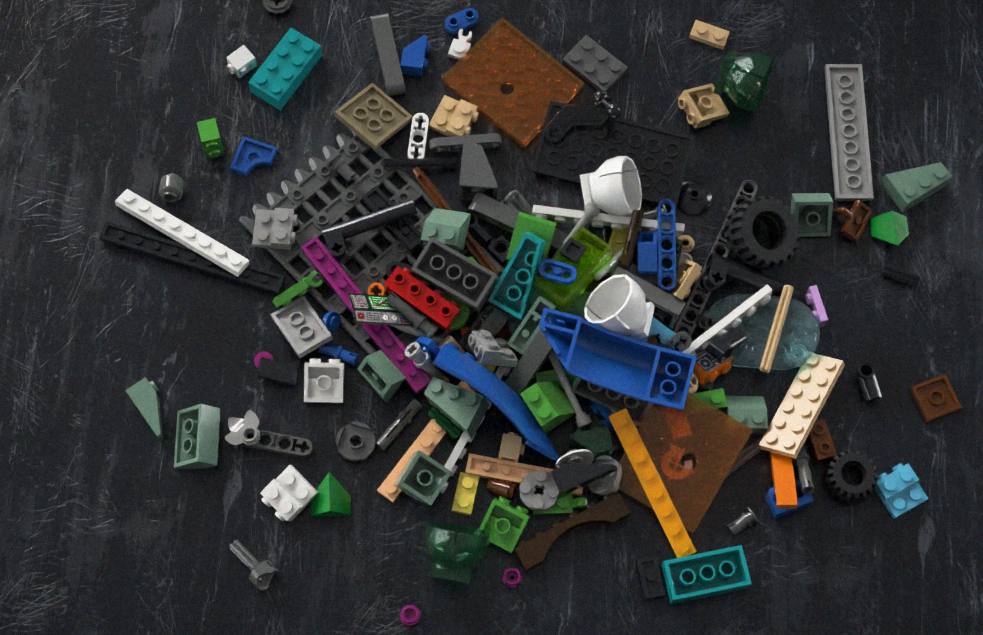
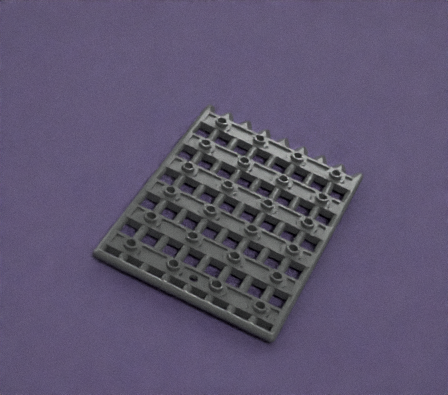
[239,132,505,355]

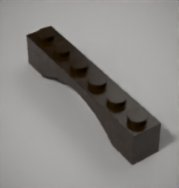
[514,492,631,574]

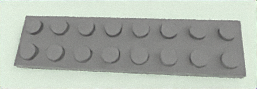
[824,64,874,201]

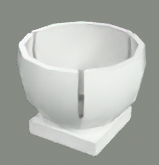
[580,156,642,217]
[584,274,655,340]

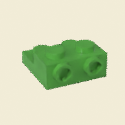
[476,496,531,553]

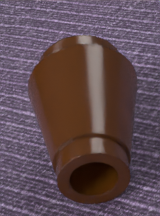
[487,478,517,500]

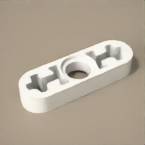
[408,113,429,159]

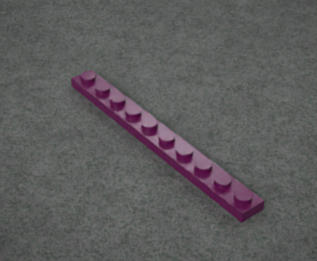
[301,236,431,394]

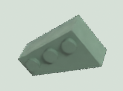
[880,162,952,212]
[424,377,489,439]

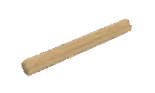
[760,285,794,373]

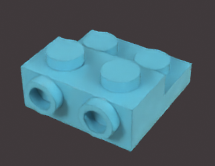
[874,463,928,519]

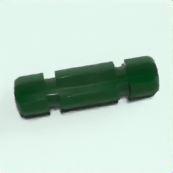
[428,406,461,439]

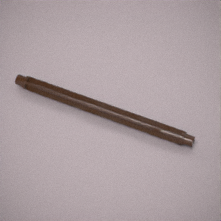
[412,167,501,279]

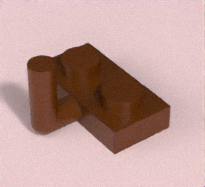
[832,200,873,242]

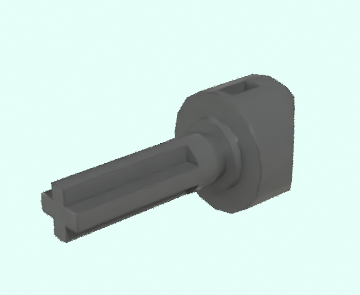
[229,540,279,591]

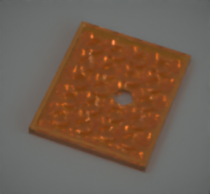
[442,18,584,147]
[619,392,753,533]

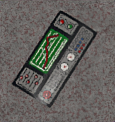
[348,293,419,326]

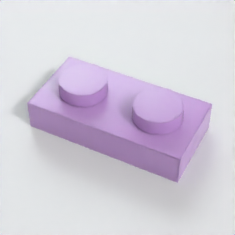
[805,285,828,328]

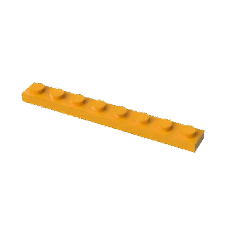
[608,408,696,558]

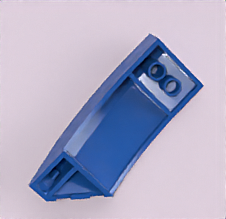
[539,308,697,411]
[433,342,559,462]

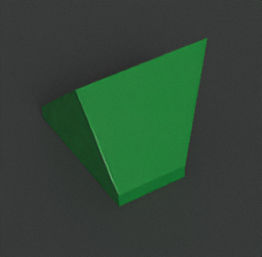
[869,211,909,245]
[311,472,351,517]

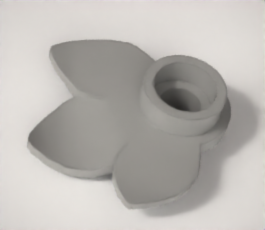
[225,410,260,446]

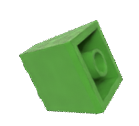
[506,212,556,272]
[520,380,575,433]

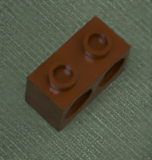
[805,419,837,466]

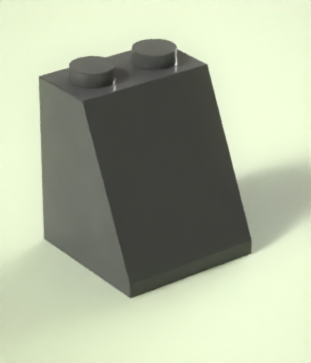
[459,142,497,201]

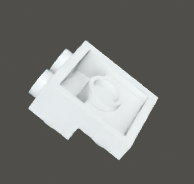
[304,358,345,403]
[260,465,319,521]

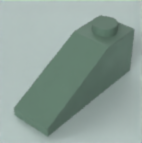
[507,295,558,355]
[126,377,164,442]

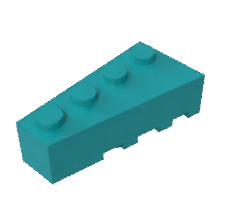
[488,232,546,320]

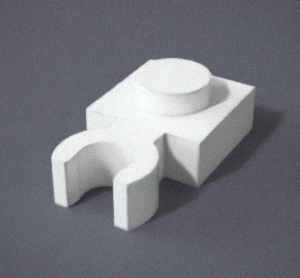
[448,29,472,62]

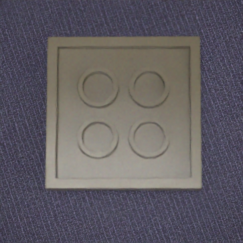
[334,83,413,150]

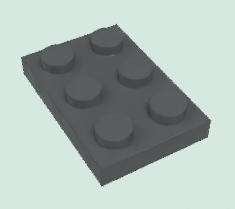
[562,35,628,92]

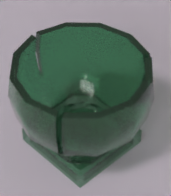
[713,50,774,112]
[424,522,490,583]

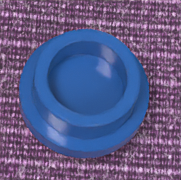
[322,311,341,331]

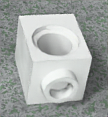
[226,45,257,78]

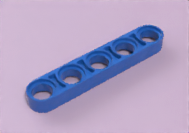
[657,199,676,292]

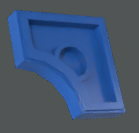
[229,136,278,176]

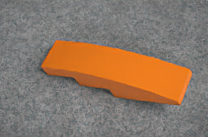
[770,452,798,509]

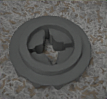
[263,0,292,15]

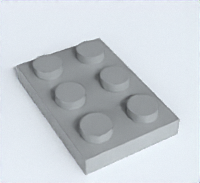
[271,296,333,358]

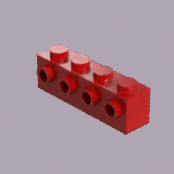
[384,266,461,333]

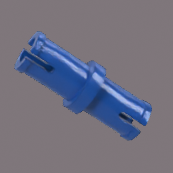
[319,343,359,366]

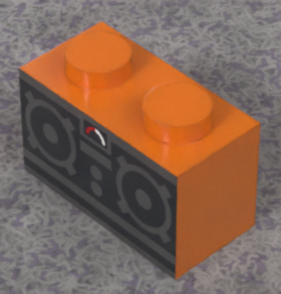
[693,348,733,385]

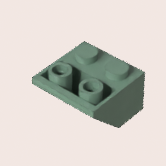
[358,350,406,403]

